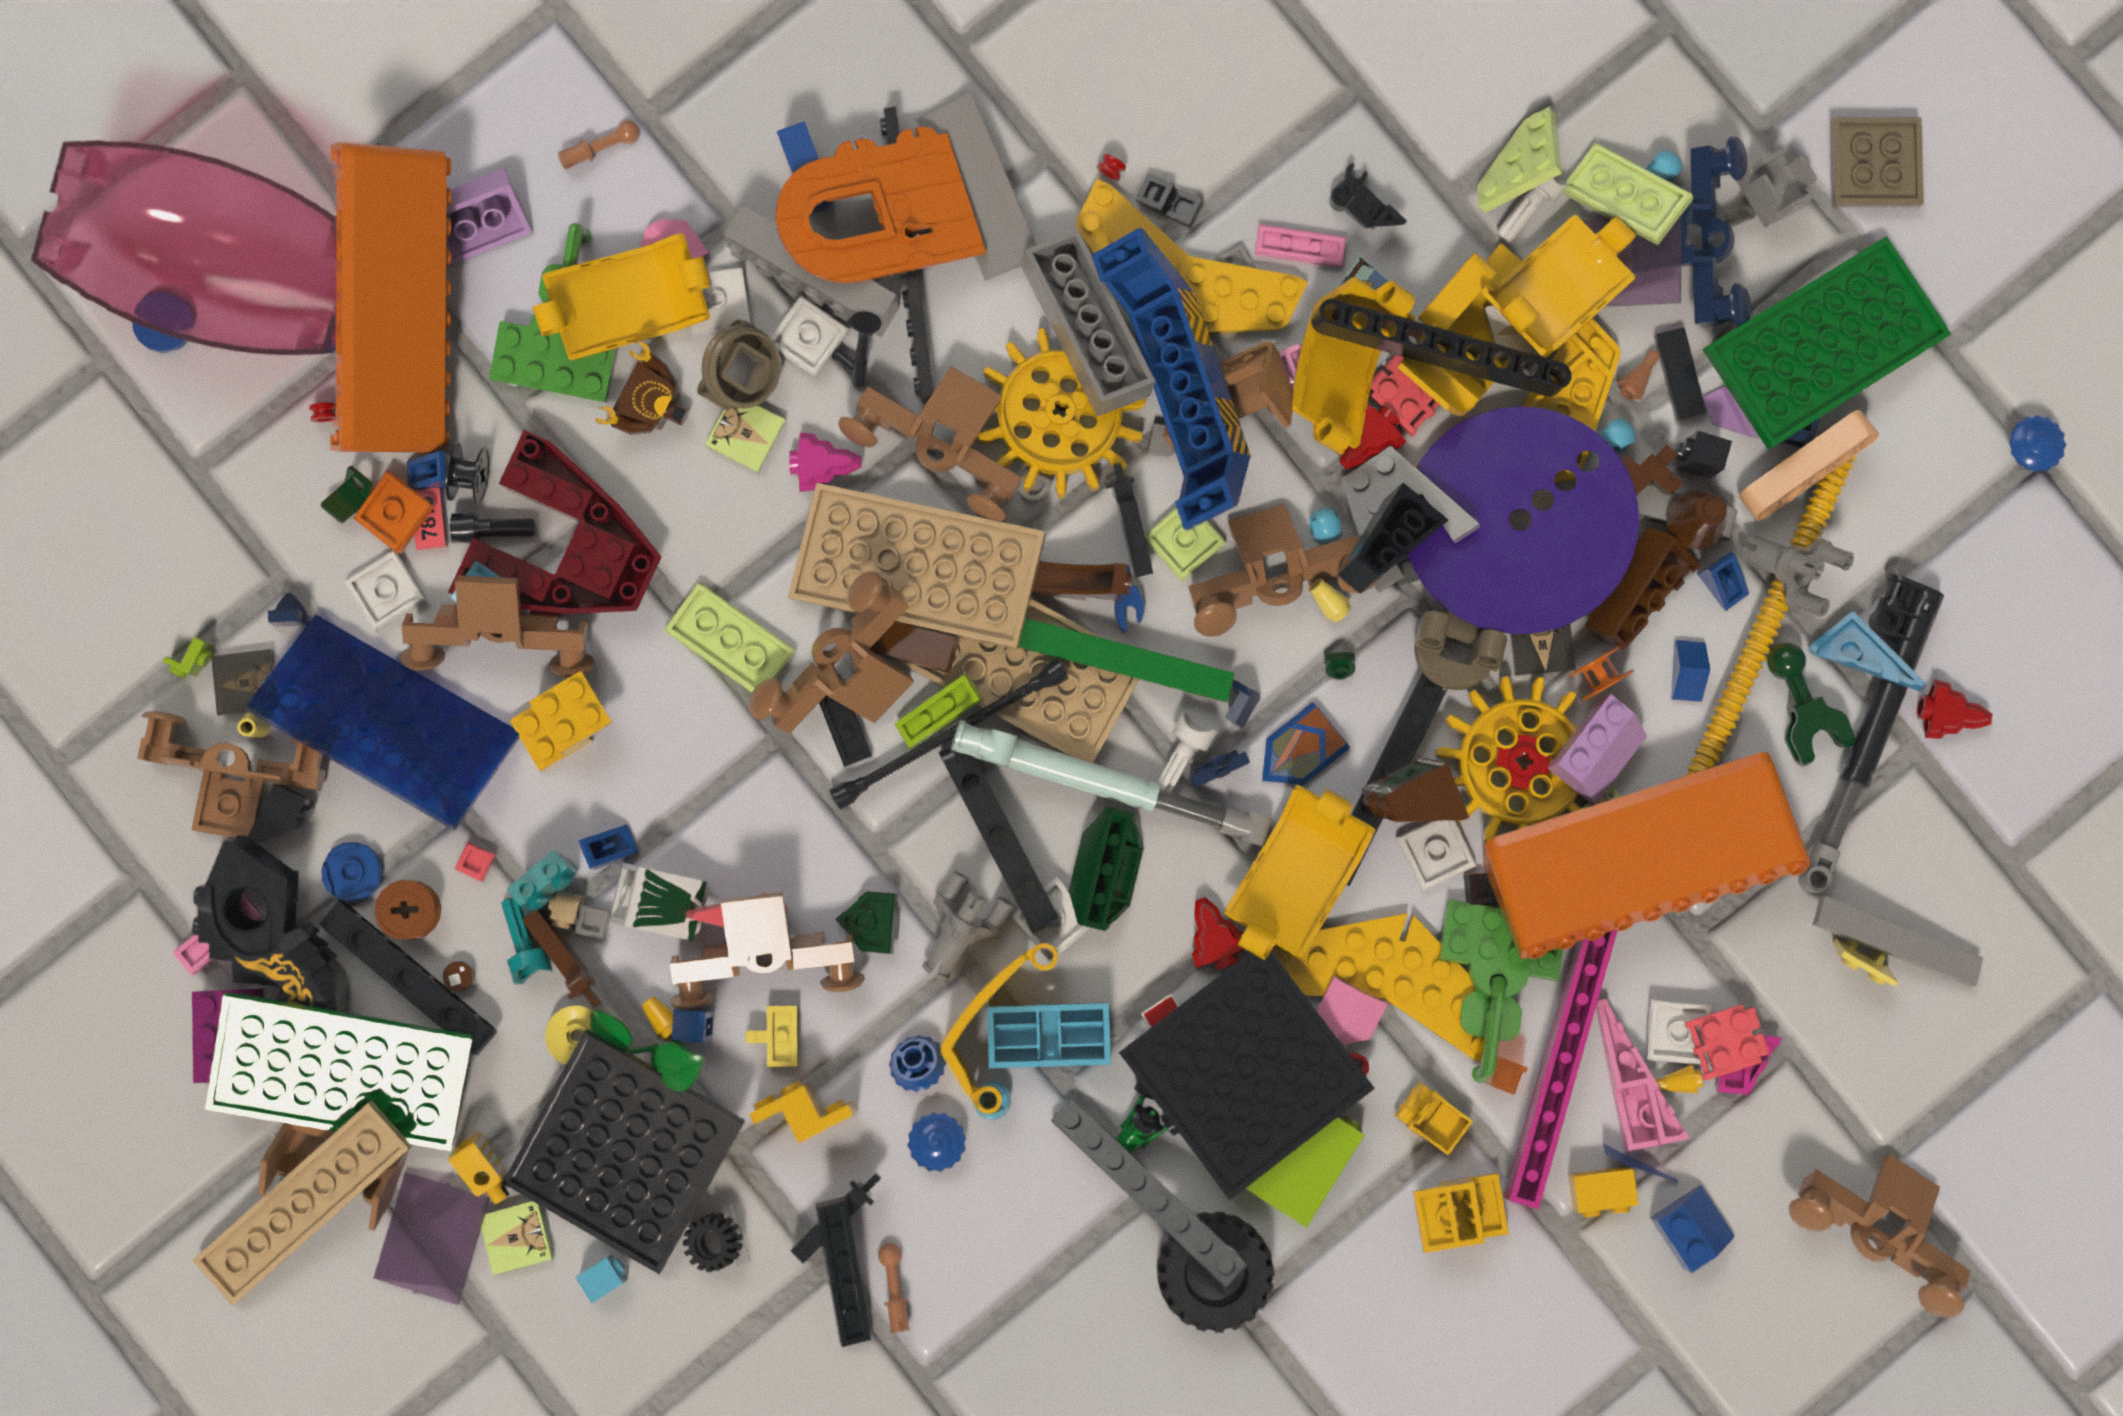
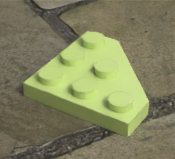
[1477,106,1562,213]

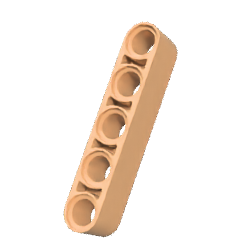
[1739,410,1879,521]

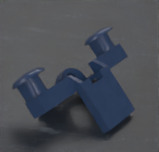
[1633,137,1752,328]

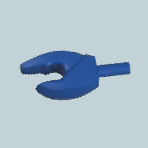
[1114,566,1145,633]

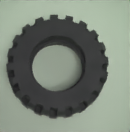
[1156,1211,1275,1333]

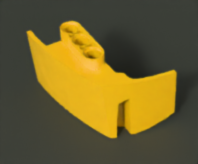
[1397,243,1522,416]

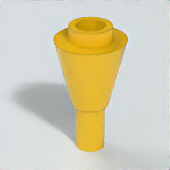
[1655,1064,1703,1094]

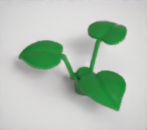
[590,1009,705,1092]

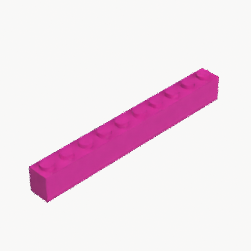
[1504,930,1617,1210]

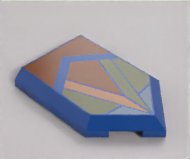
[1262,702,1350,786]

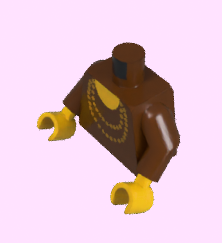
[595,341,689,435]

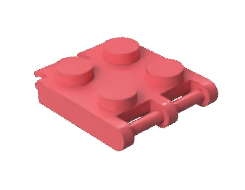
[1370,355,1440,437]
[1684,1004,1770,1081]

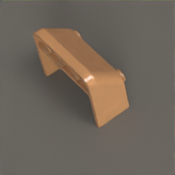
[1163,341,1293,452]
[258,1123,408,1231]

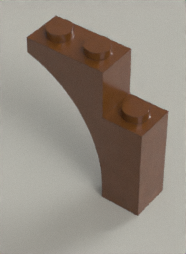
[1032,561,1132,602]

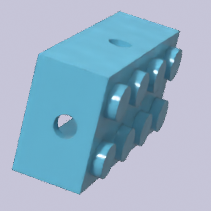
[987,1002,1111,1068]

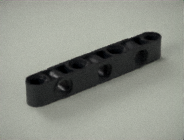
[938,746,1060,935]
[319,899,498,1056]

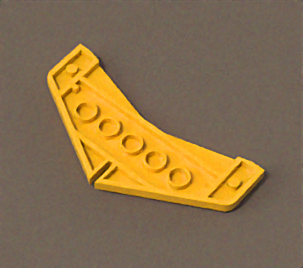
[1076,179,1308,334]
[1415,318,1621,484]
[1271,913,1484,1062]

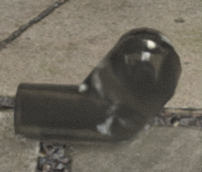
[1724,195,1756,227]

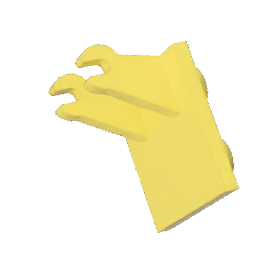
[1833,937,1898,987]

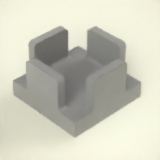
[1736,147,1817,228]

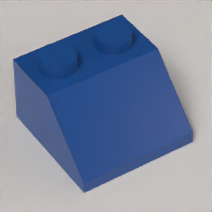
[1650,1185,1735,1273]

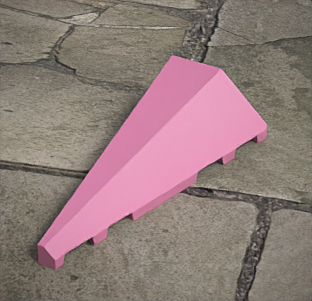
[1596,999,1689,1153]

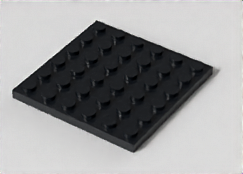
[1118,952,1375,1200]
[503,1029,746,1275]

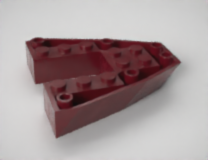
[448,430,662,614]

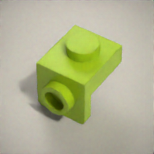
[162,637,213,678]

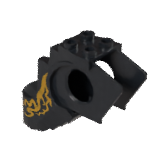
[192,835,348,1013]

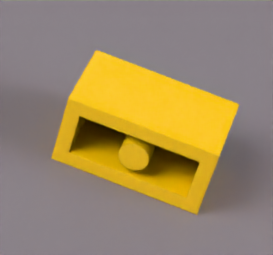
[1568,1166,1639,1217]

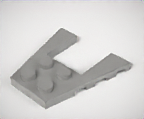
[1341,446,1480,593]

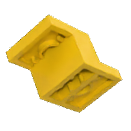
[510,671,613,772]
[749,1080,857,1144]
[1412,1173,1509,1253]

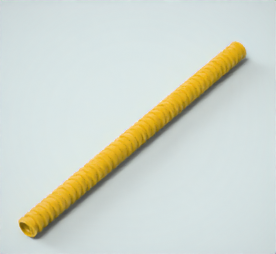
[1684,452,1860,777]

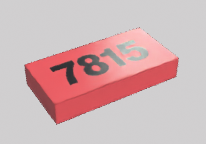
[414,487,448,551]

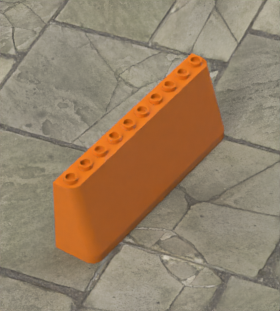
[330,142,451,453]
[1483,752,1810,960]

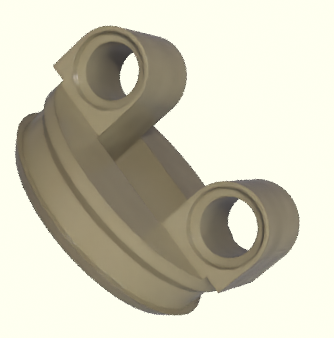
[697,319,781,411]
[1414,610,1507,690]

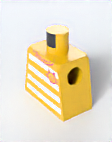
[448,1130,510,1204]

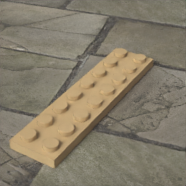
[192,1101,412,1305]

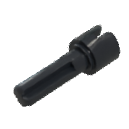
[450,513,536,543]

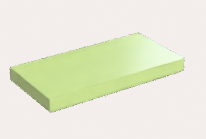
[1562,142,1693,245]
[664,582,796,692]

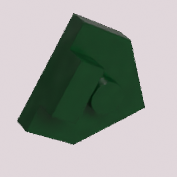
[836,891,900,954]

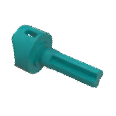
[501,898,553,985]

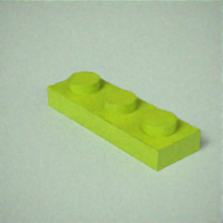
[894,674,984,749]

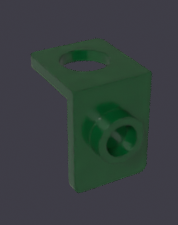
[321,466,373,524]

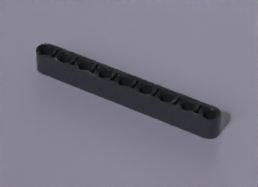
[1311,299,1572,397]

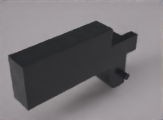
[1105,462,1153,578]
[790,1172,882,1264]

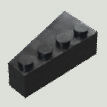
[1337,482,1449,594]

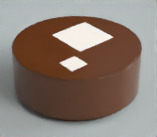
[443,961,475,992]

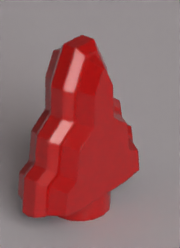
[1339,404,1407,470]
[1916,679,1993,739]
[1192,897,1244,970]

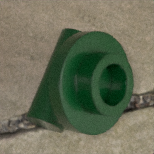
[1324,652,1356,680]

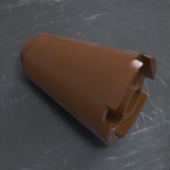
[1666,490,1727,549]

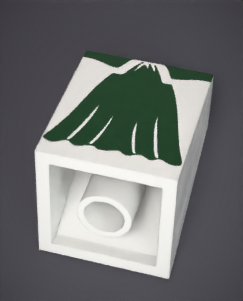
[609,862,708,941]

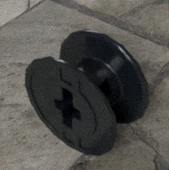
[445,442,490,505]

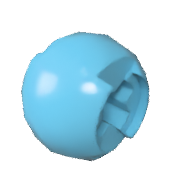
[1645,150,1683,182]
[1598,418,1636,454]
[1309,508,1342,545]
[973,1081,1011,1120]

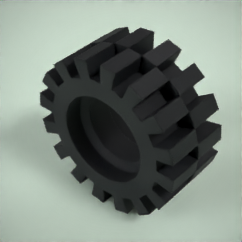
[683,1213,743,1272]

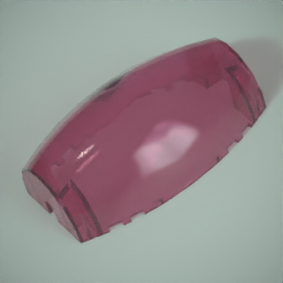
[31,140,336,355]

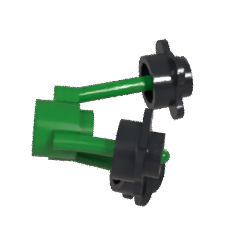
[1117,1076,1179,1153]

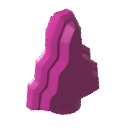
[789,433,862,492]

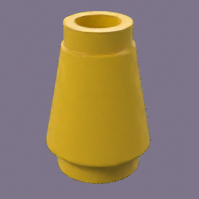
[641,996,673,1042]

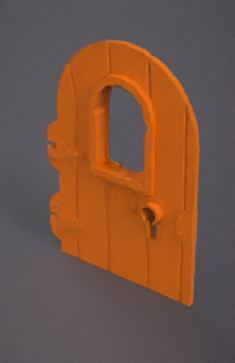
[775,126,987,284]

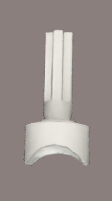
[1497,178,1569,243]
[1157,712,1218,793]

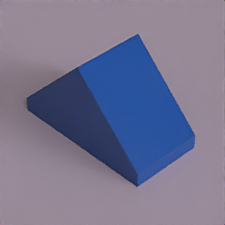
[406,451,449,490]
[1698,552,1750,611]
[1671,640,1711,702]
[578,824,639,870]
[672,1009,714,1043]

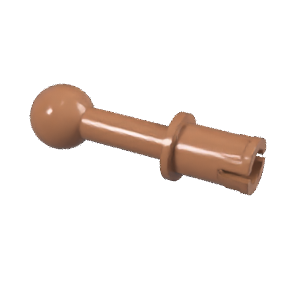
[557,120,640,170]
[878,1243,910,1333]

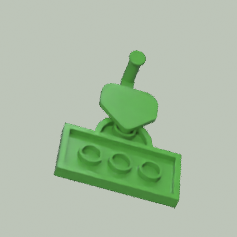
[489,223,617,403]
[1439,899,1563,1083]

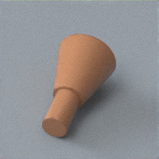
[1617,350,1660,400]

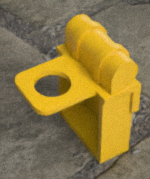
[1394,1082,1473,1155]

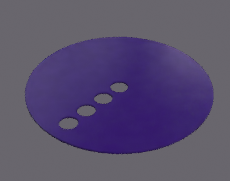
[1408,407,1639,634]

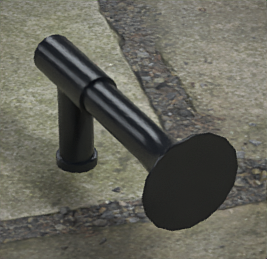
[831,311,882,387]

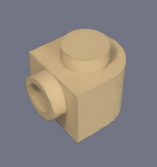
[548,890,584,930]

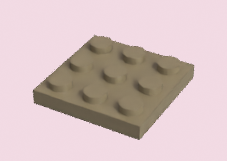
[1830,117,1924,207]

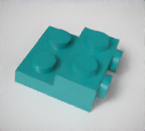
[507,850,579,912]

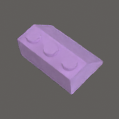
[446,168,532,266]
[1547,694,1647,805]

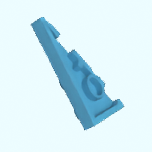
[1808,611,1926,692]

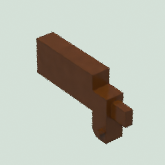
[1622,445,1683,496]
[850,622,959,674]
[522,909,602,1008]

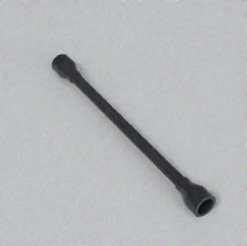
[829,658,1069,810]

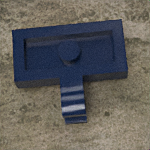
[1189,749,1250,788]

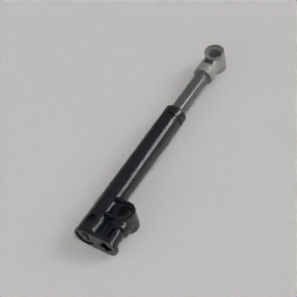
[1798,574,1945,893]

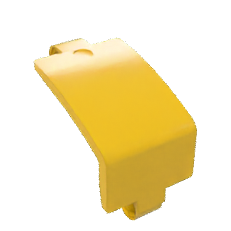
[1480,214,1637,358]
[532,233,712,361]
[1292,277,1415,455]
[1224,785,1376,960]
[941,943,1058,1114]

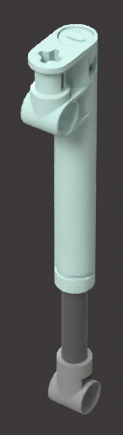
[950,720,1272,847]

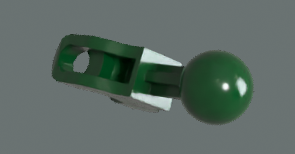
[1767,642,1855,767]

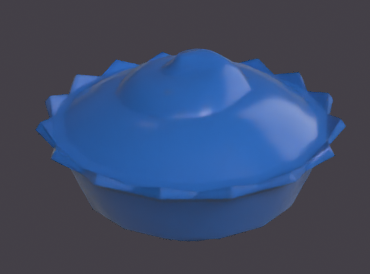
[2009,415,2067,473]
[889,1035,947,1093]
[907,1112,966,1172]

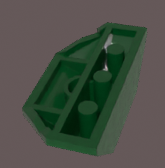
[1069,806,1144,931]

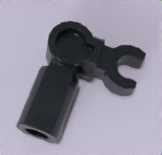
[1329,163,1375,230]

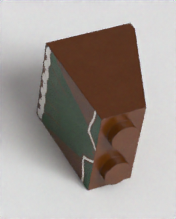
[1361,758,1469,822]

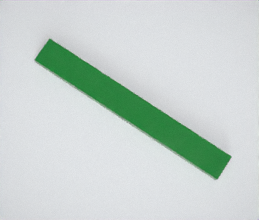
[1019,618,1235,703]

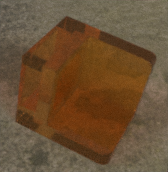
[1484,1056,1528,1095]

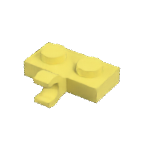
[745,1005,798,1067]

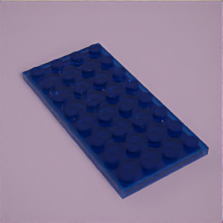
[246,614,520,831]

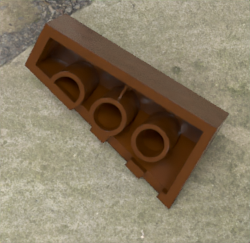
[1584,527,1700,650]

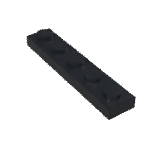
[815,1196,871,1347]

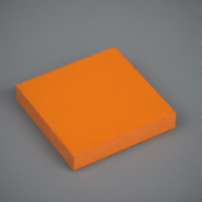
[353,470,435,554]

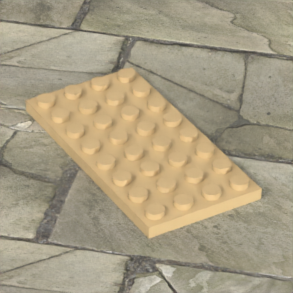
[788,483,1047,649]
[893,599,1139,763]

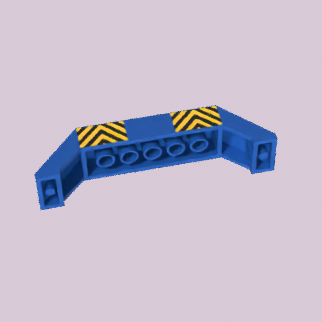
[1092,228,1251,530]

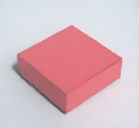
[455,842,496,882]

